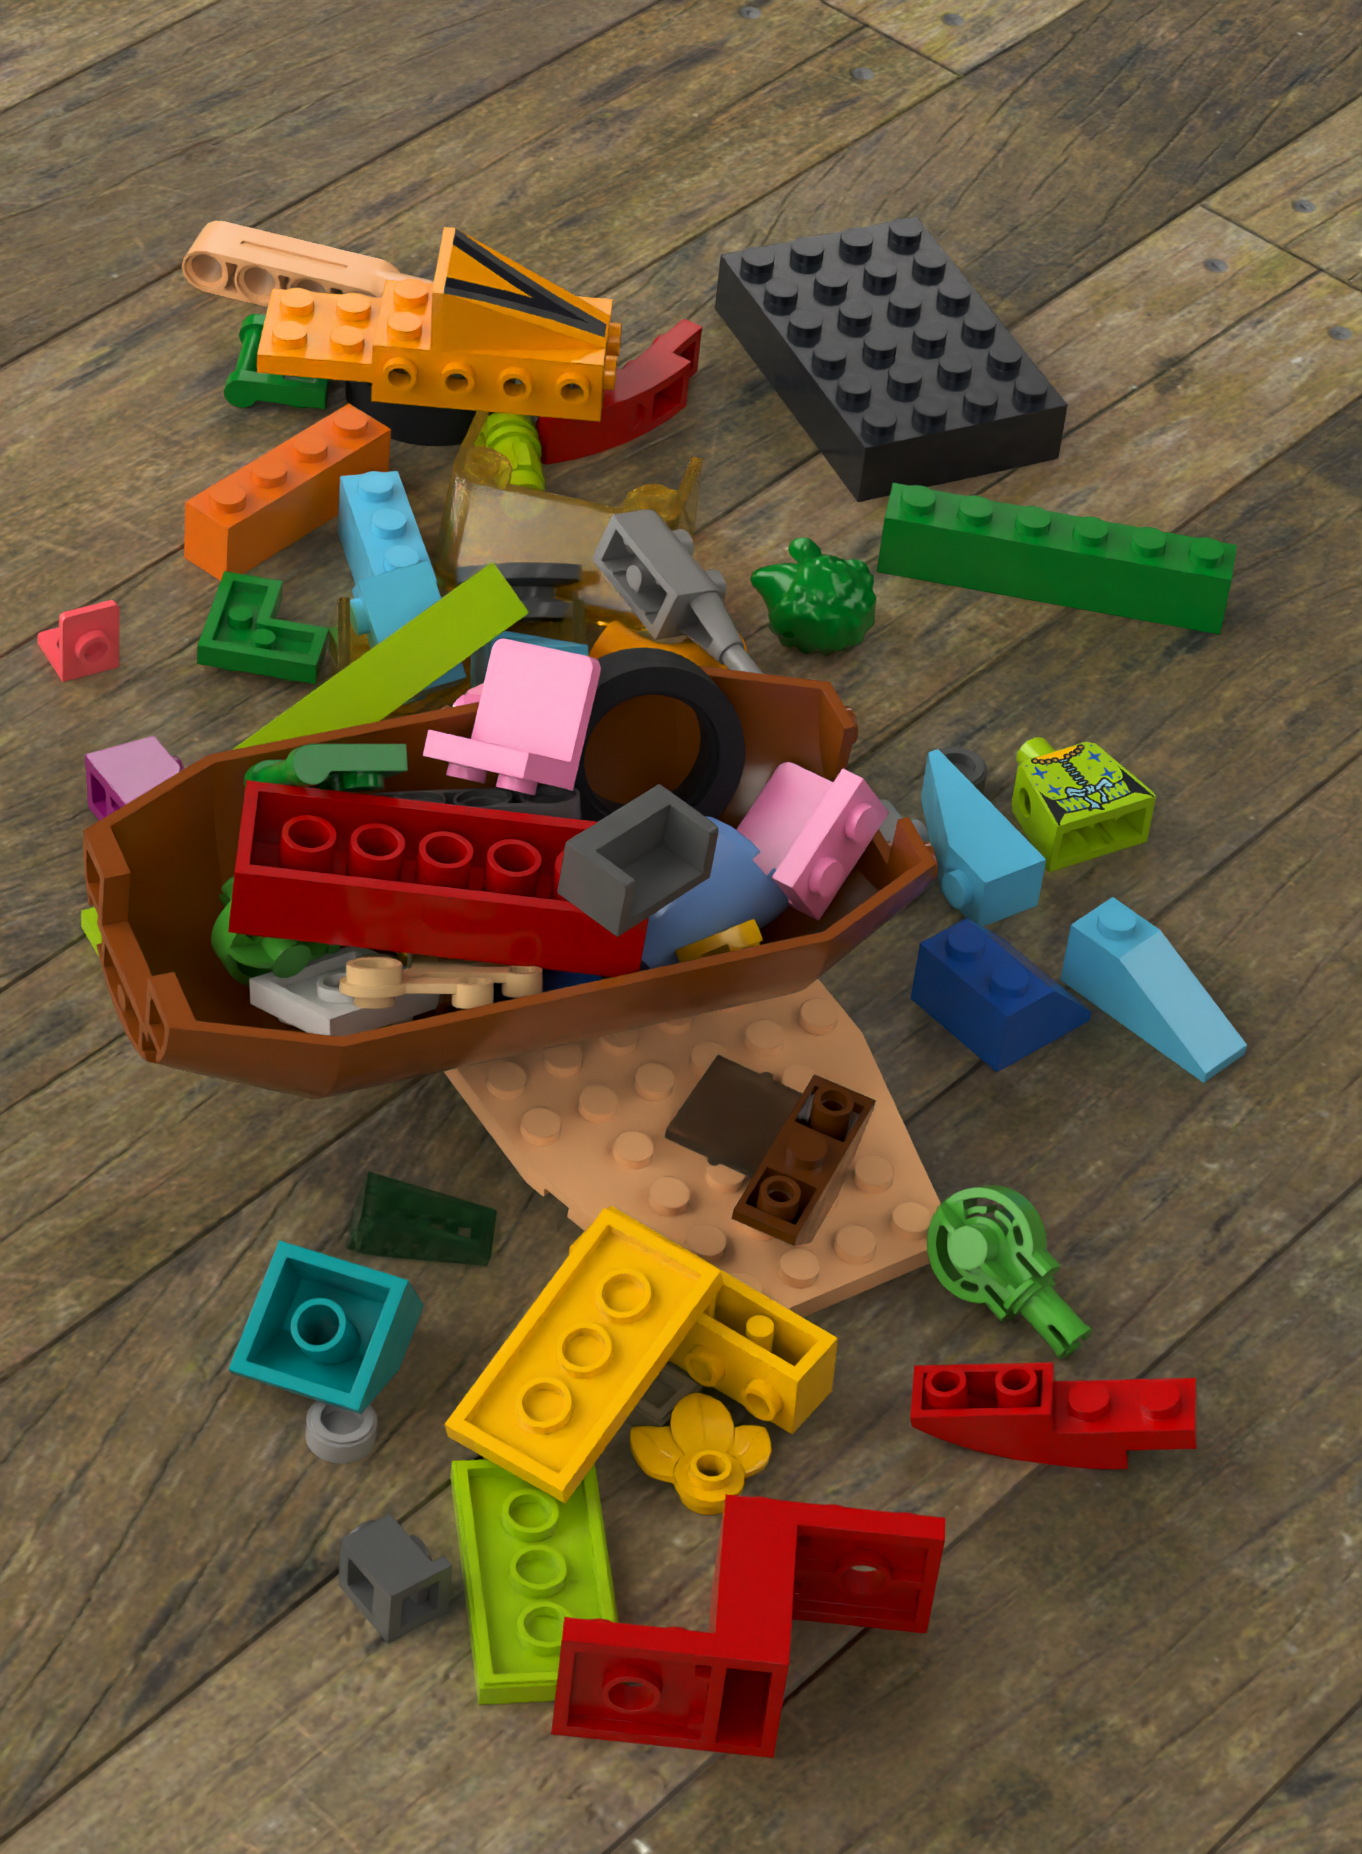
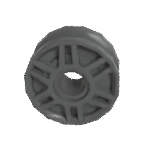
[456,562,583,627]

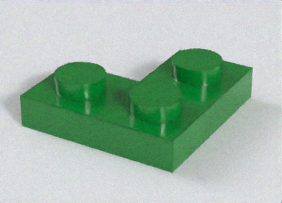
[197,571,329,684]

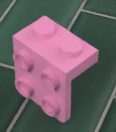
[423,639,601,795]
[737,762,889,921]

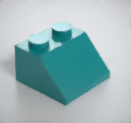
[228,1240,424,1414]

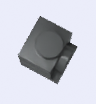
[338,1514,452,1643]

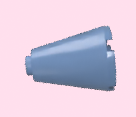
[639,816,789,971]

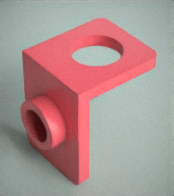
[37,600,120,682]

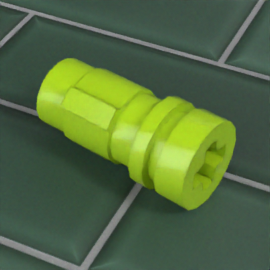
[480,412,547,520]

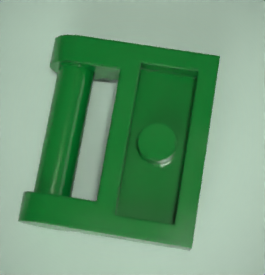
[223,314,332,409]
[244,744,408,793]

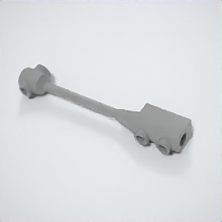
[592,509,929,842]

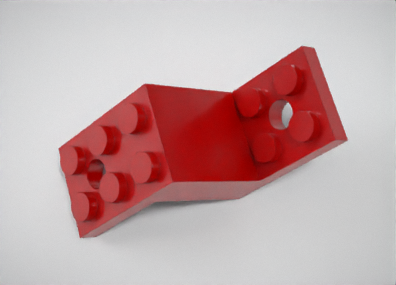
[551,1494,946,1758]

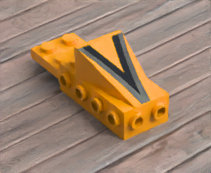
[257,227,622,422]

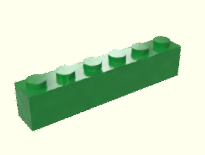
[876,483,1237,635]

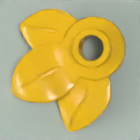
[629,1393,771,1515]

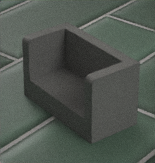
[557,784,719,937]

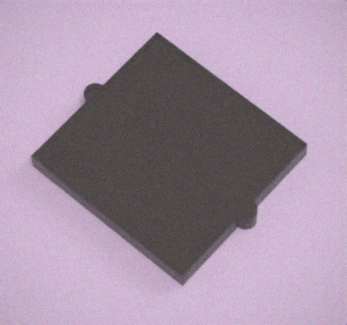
[665,1055,803,1178]

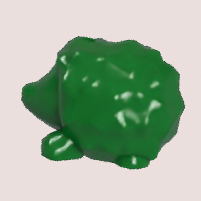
[750,537,877,657]

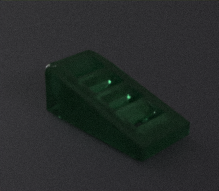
[346,1171,497,1266]

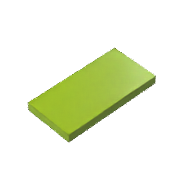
[450,1459,628,1705]

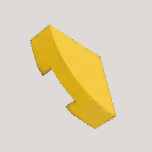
[675,919,763,963]

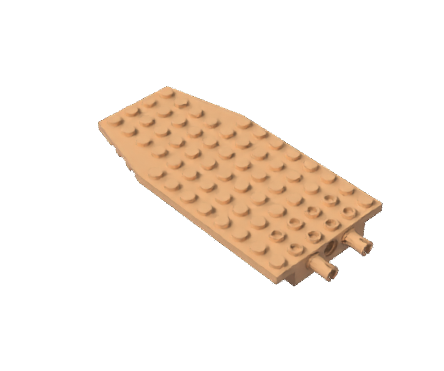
[442,703,941,1317]

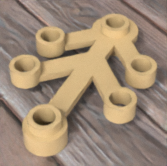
[339,953,543,1009]

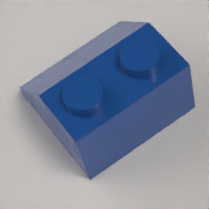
[910,918,1092,1072]

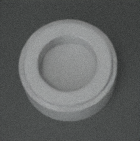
[305,1401,377,1464]

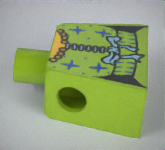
[1011,737,1156,873]

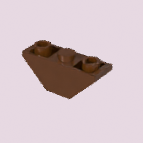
[731,1074,876,1246]

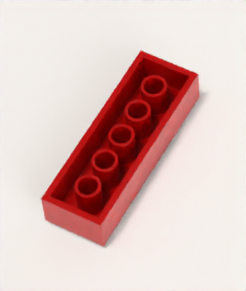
[228,780,649,977]

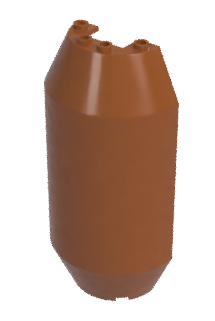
[83,666,938,1099]

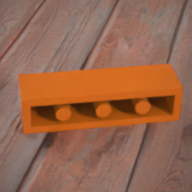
[184,403,391,581]

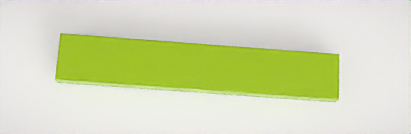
[231,562,529,750]

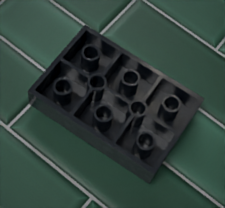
[715,217,1068,502]

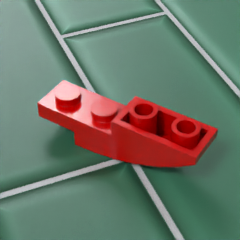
[536,318,702,465]
[910,1362,1198,1469]

